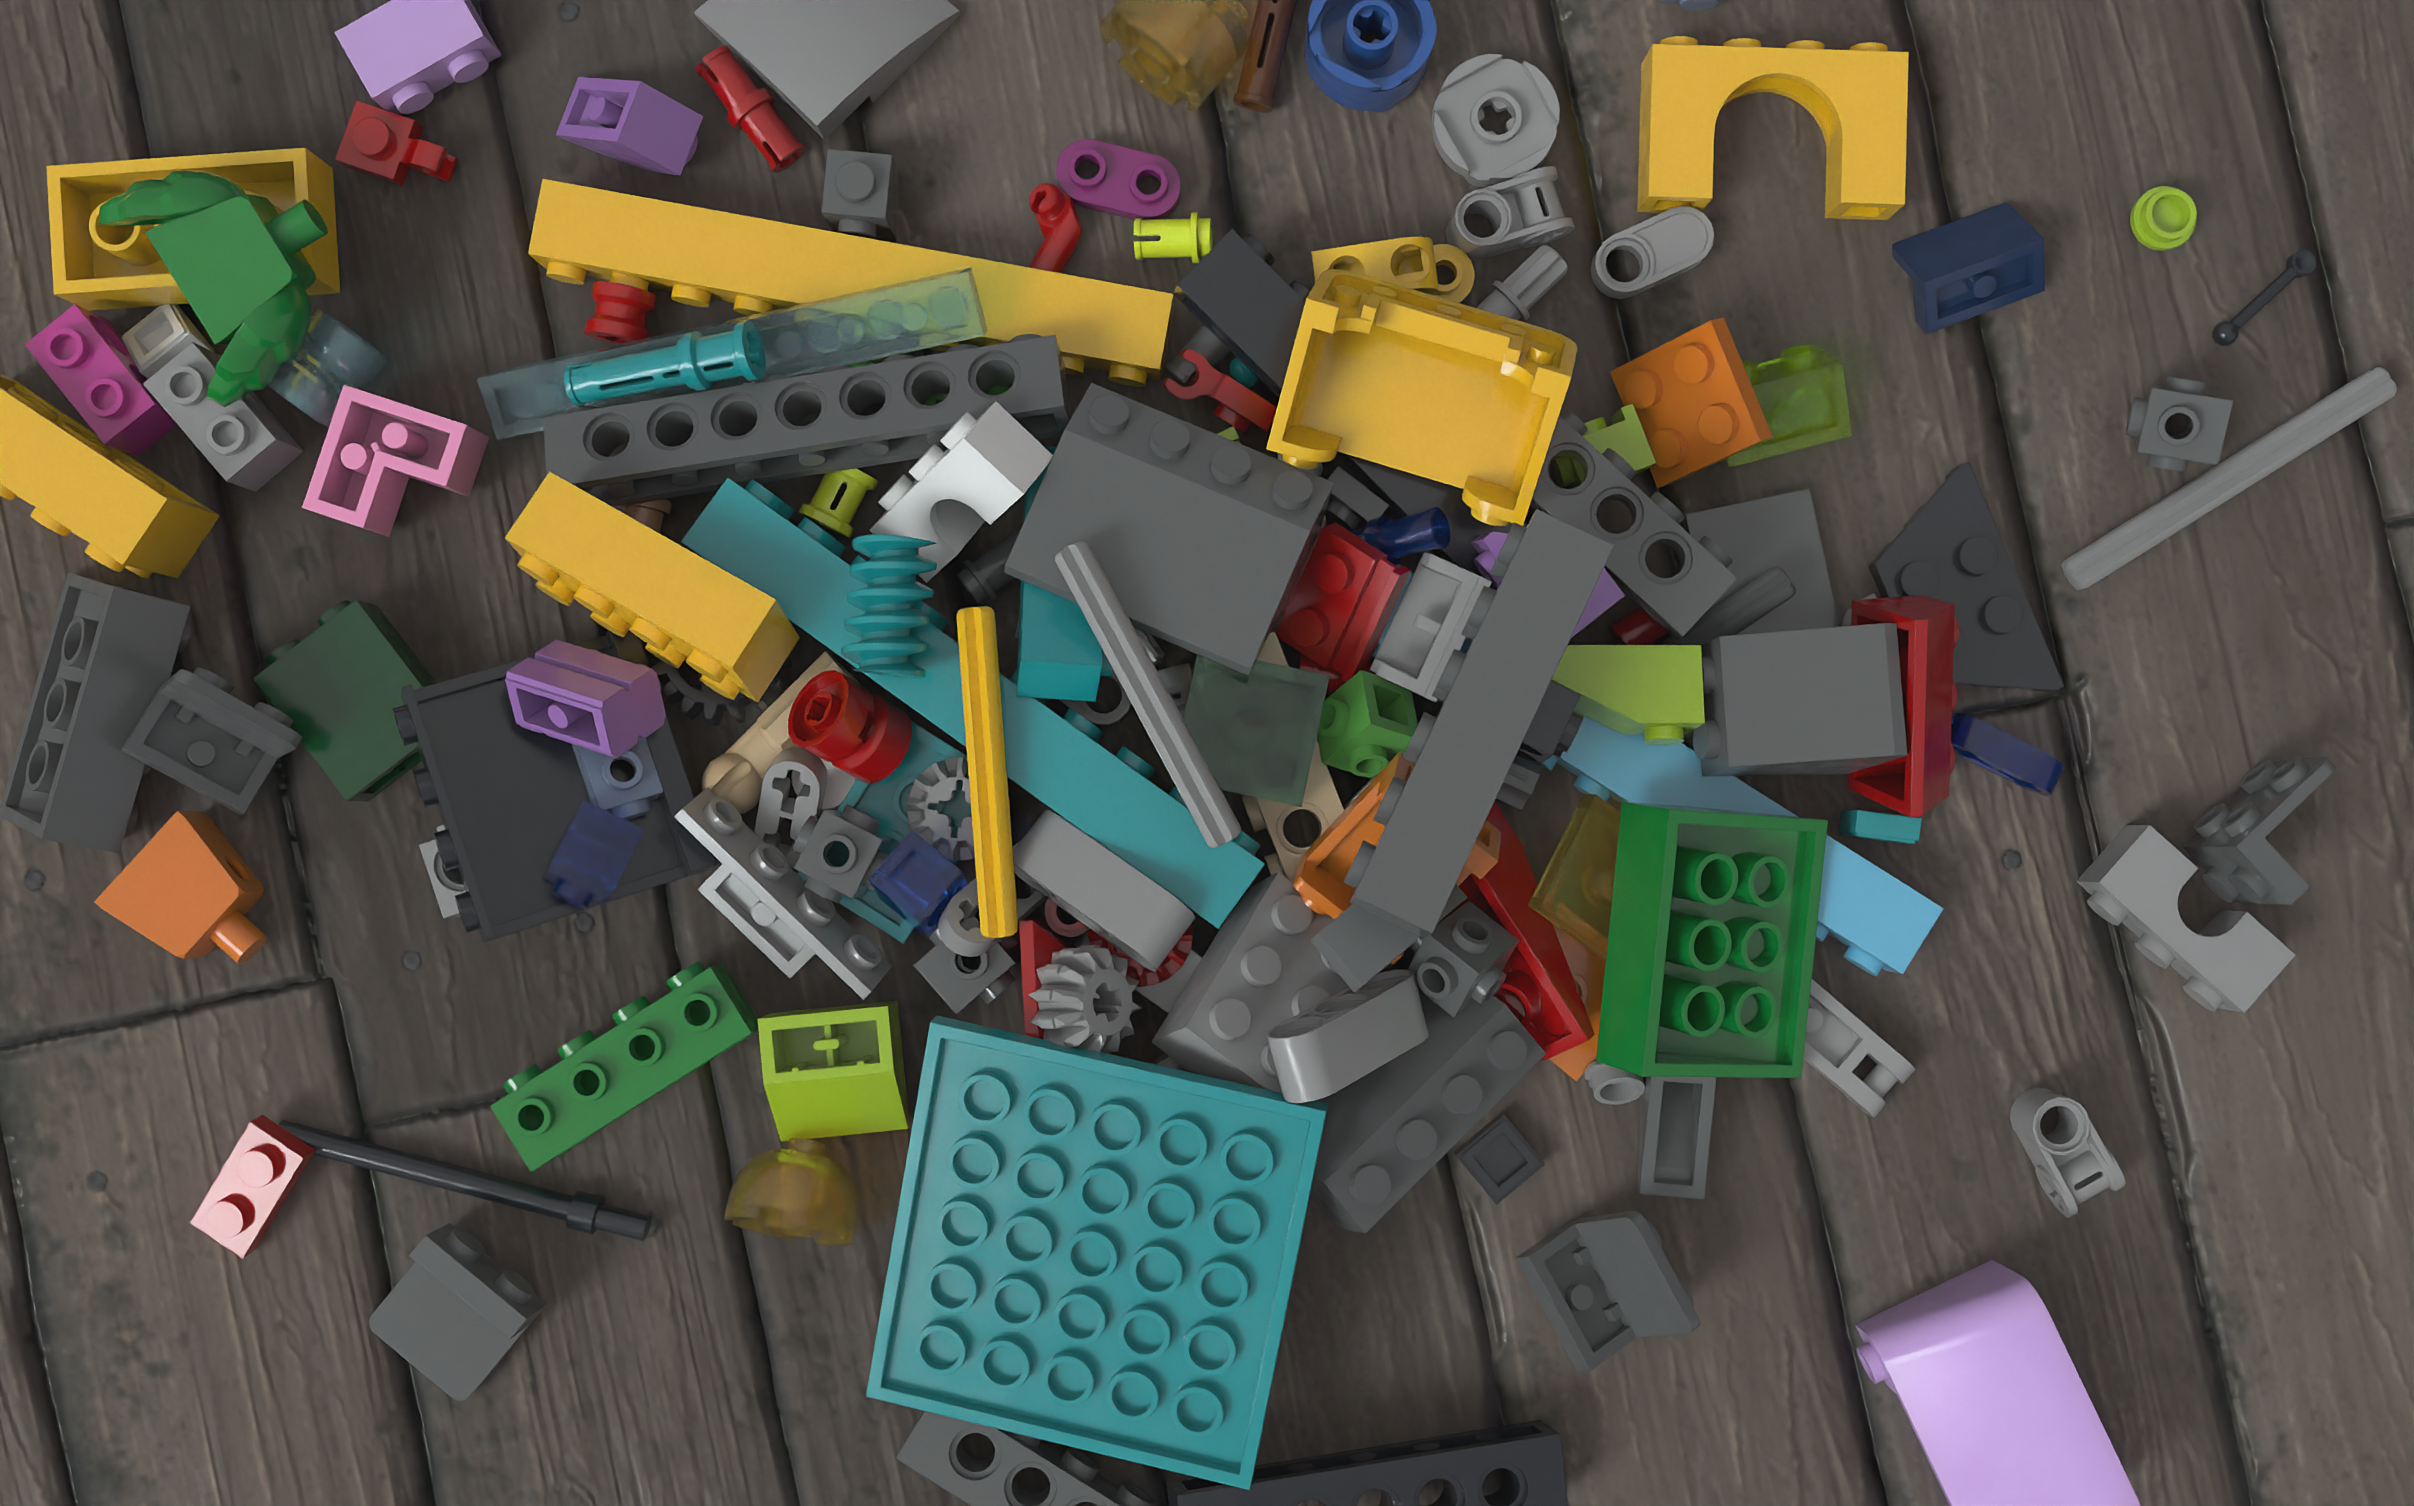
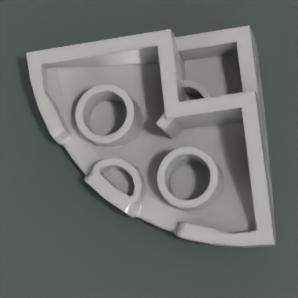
[693,0,961,140]

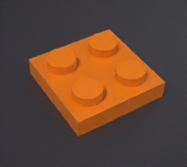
[1610,317,1773,488]

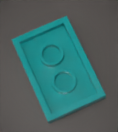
[797,720,1008,944]

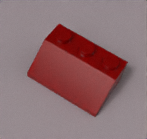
[1848,595,1959,817]

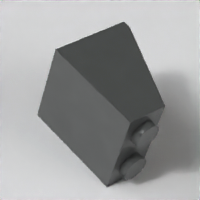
[1693,623,1907,776]

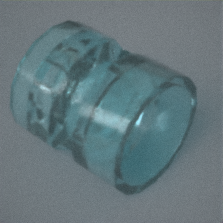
[268,308,388,428]

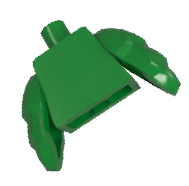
[99,170,328,407]

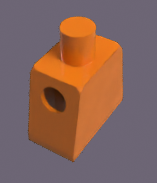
[94,811,268,965]

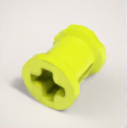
[798,468,878,538]

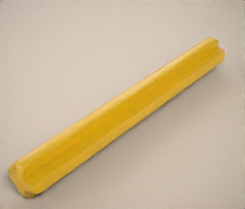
[956,606,1018,938]

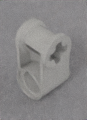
[1446,166,1575,261]
[2010,1088,2126,1218]

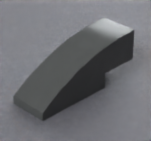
[1637,1077,1716,1199]

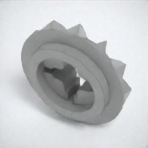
[906,758,1010,861]

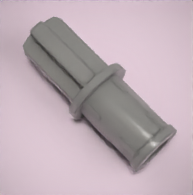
[1476,245,1568,321]

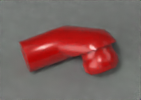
[1029,183,1083,273]

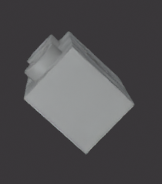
[143,342,303,492]

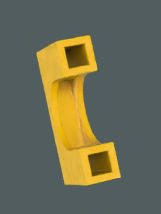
[1637,36,1909,220]

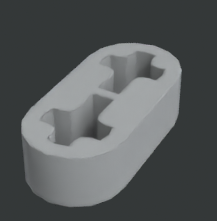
[754,747,827,868]

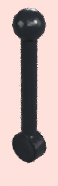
[2212,250,2317,346]

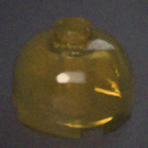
[724,1138,859,1247]

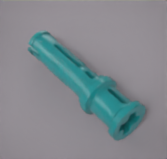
[564,321,766,406]

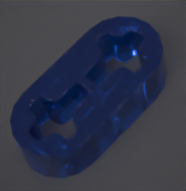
[1951,713,2066,797]

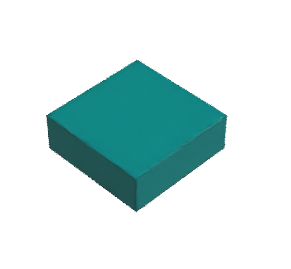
[1838,810,1922,844]

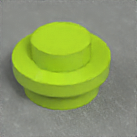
[2130,186,2197,251]

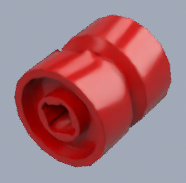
[788,670,912,784]

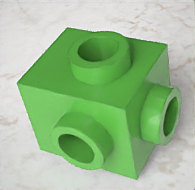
[1313,670,1418,779]

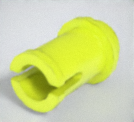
[1134,212,1213,264]

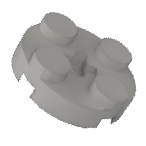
[1432,54,1560,187]

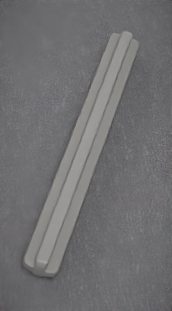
[1055,541,1241,848]

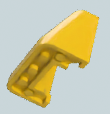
[1266,269,1577,526]

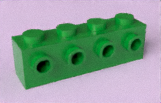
[490,961,758,1172]

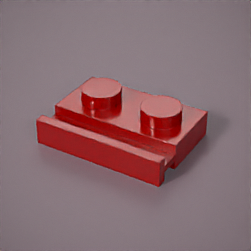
[1276,522,1411,682]

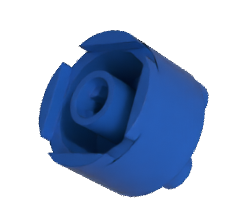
[1305,0,1437,112]

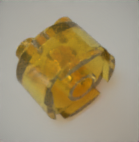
[1100,0,1249,111]

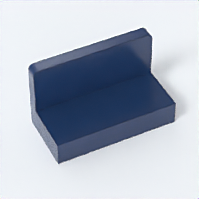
[1892,203,2045,334]

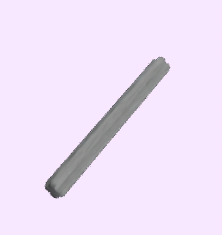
[2061,367,2397,590]

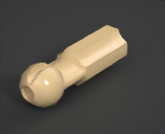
[701,651,861,814]

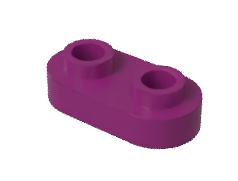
[1056,139,1181,220]

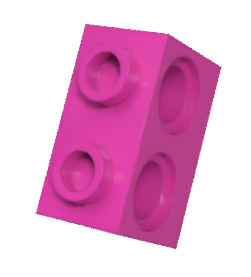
[24,304,177,456]

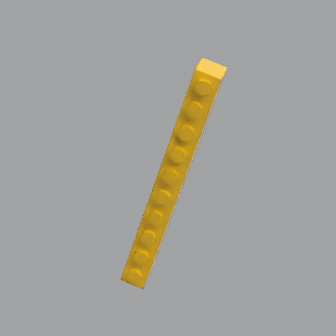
[528,179,1174,387]

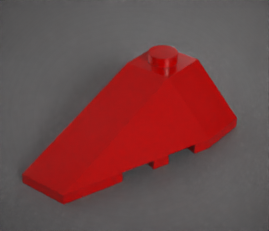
[1439,801,1595,1061]

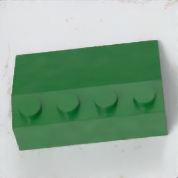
[1596,802,1828,1078]

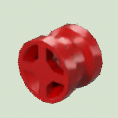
[584,281,657,348]

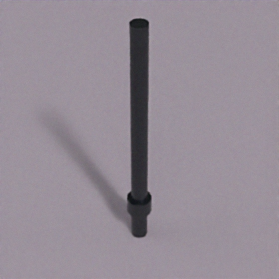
[279,1120,652,1241]

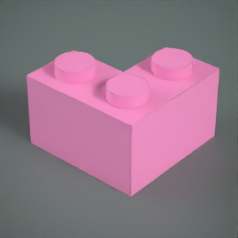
[302,385,489,537]

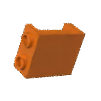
[1293,752,1502,964]

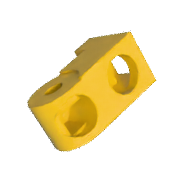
[1311,237,1439,295]

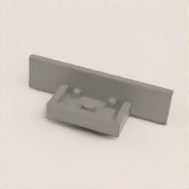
[674,787,892,1000]

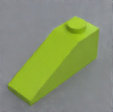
[1551,645,1705,745]

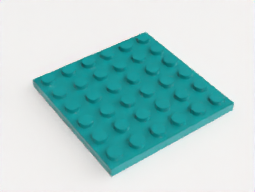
[866,1016,1329,1490]

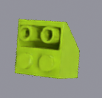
[757,1001,910,1142]

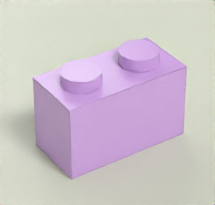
[334,0,502,114]

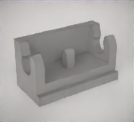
[1370,551,1492,702]

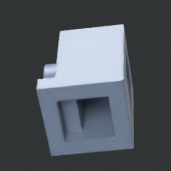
[572,737,664,822]

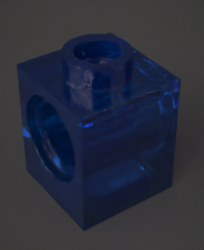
[543,800,644,909]
[868,830,968,939]

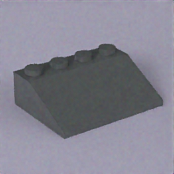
[1004,383,1334,676]

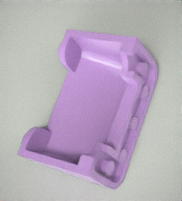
[1855,1260,2141,1506]

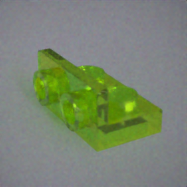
[1723,345,1852,468]

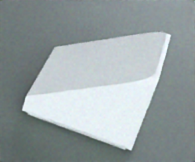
[121,304,215,379]

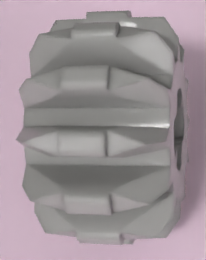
[1029,945,1142,1054]

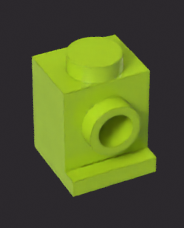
[1550,403,1656,489]

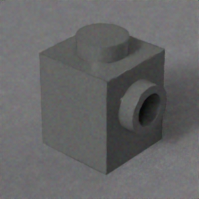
[821,149,901,239]

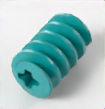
[841,534,937,678]

